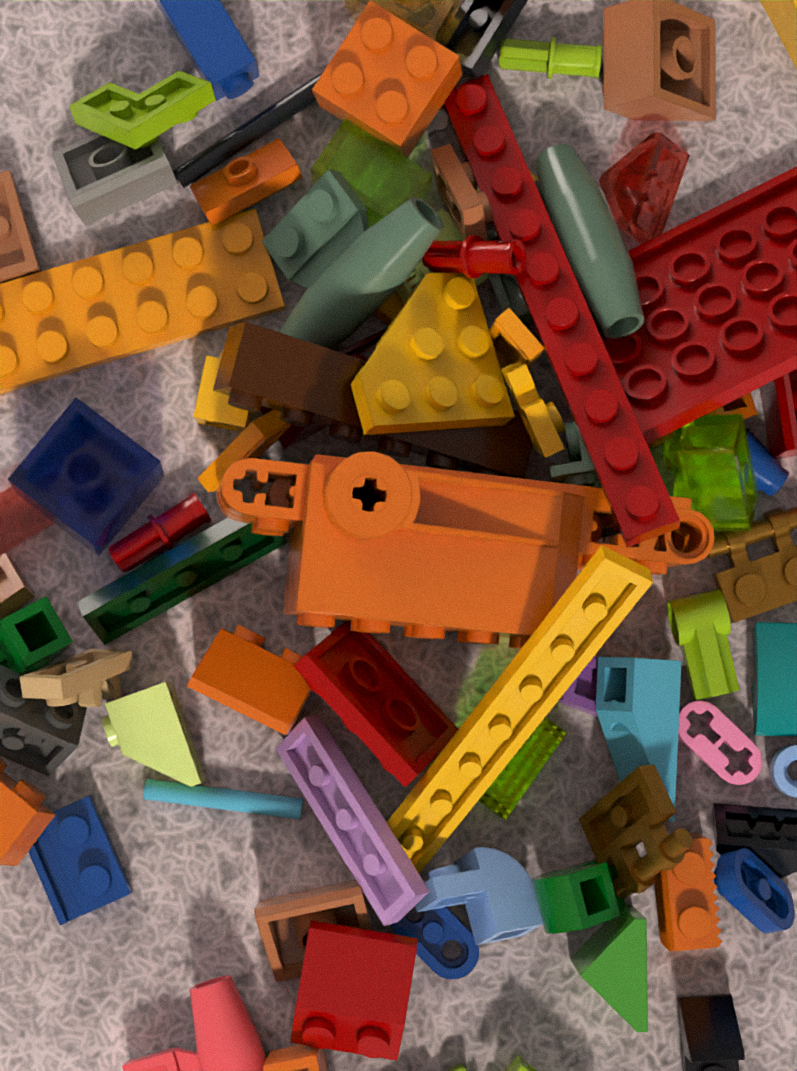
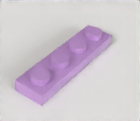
[276,715,430,926]

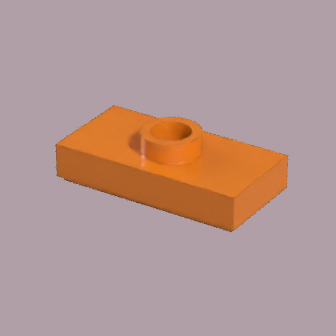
[189,138,303,226]

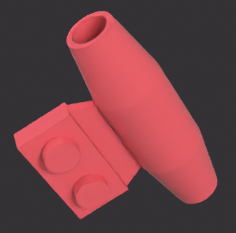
[122,975,266,1071]

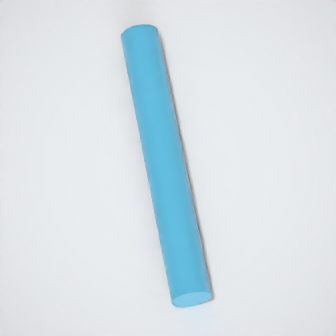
[143,779,303,820]

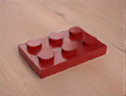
[293,621,459,787]

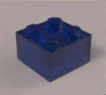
[7,397,164,557]

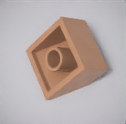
[602,0,716,121]

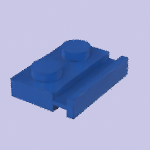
[28,795,133,925]

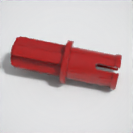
[422,235,526,279]
[108,492,212,573]

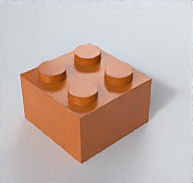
[312,0,462,161]

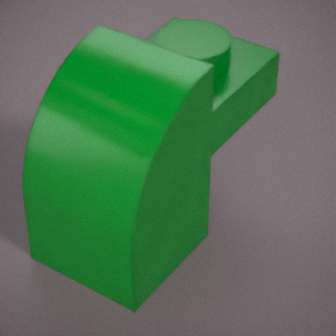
[0,596,73,675]
[531,859,626,934]

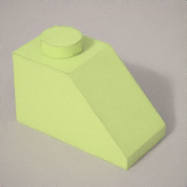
[102,682,206,787]

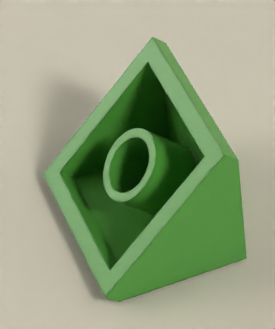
[570,905,648,1032]

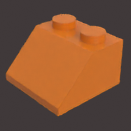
[187,624,312,735]

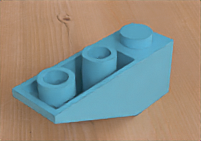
[596,656,682,822]

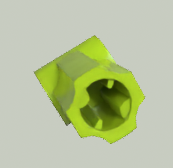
[667,589,740,700]

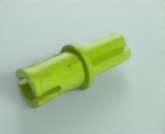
[499,37,602,79]

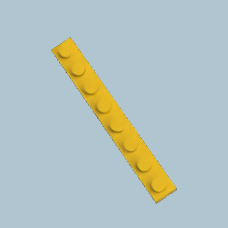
[387,545,653,874]

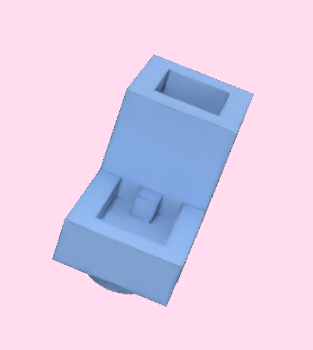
[415,847,543,945]

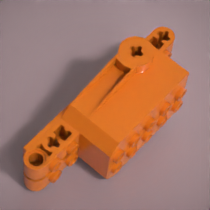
[216,451,715,649]

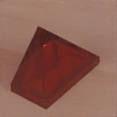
[599,132,690,244]

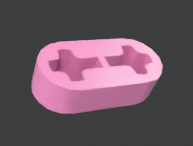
[678,700,763,785]

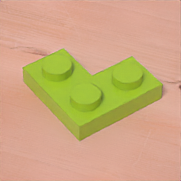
[69,70,216,150]

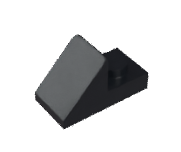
[677,993,745,1071]

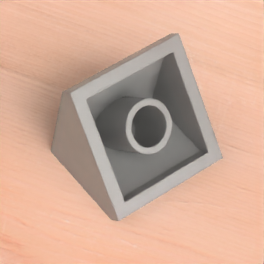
[52,133,178,226]

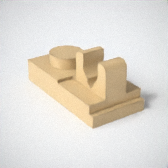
[19,649,133,707]

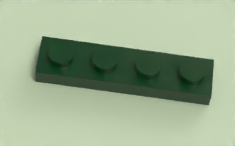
[77,504,288,645]

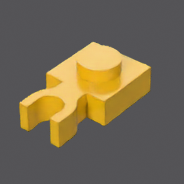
[500,360,565,458]

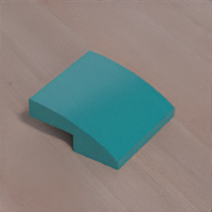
[751,622,797,737]

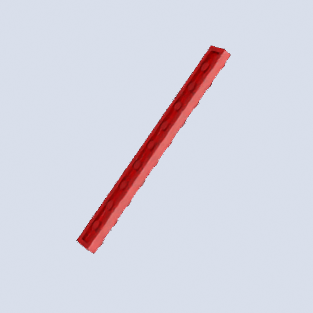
[443,74,680,547]

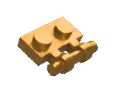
[707,507,797,623]
[579,765,693,899]

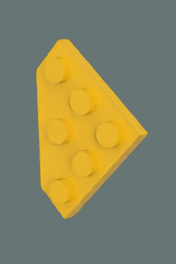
[350,273,515,435]

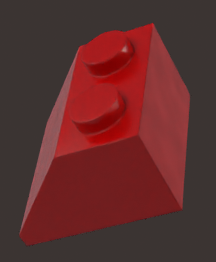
[290,920,418,1061]

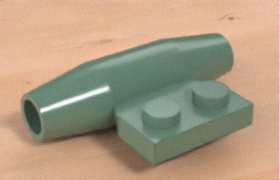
[487,144,644,339]
[262,169,444,350]

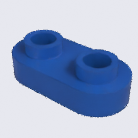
[714,848,795,934]
[390,907,479,979]

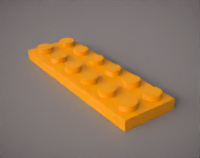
[0,208,286,394]

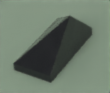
[712,803,797,878]

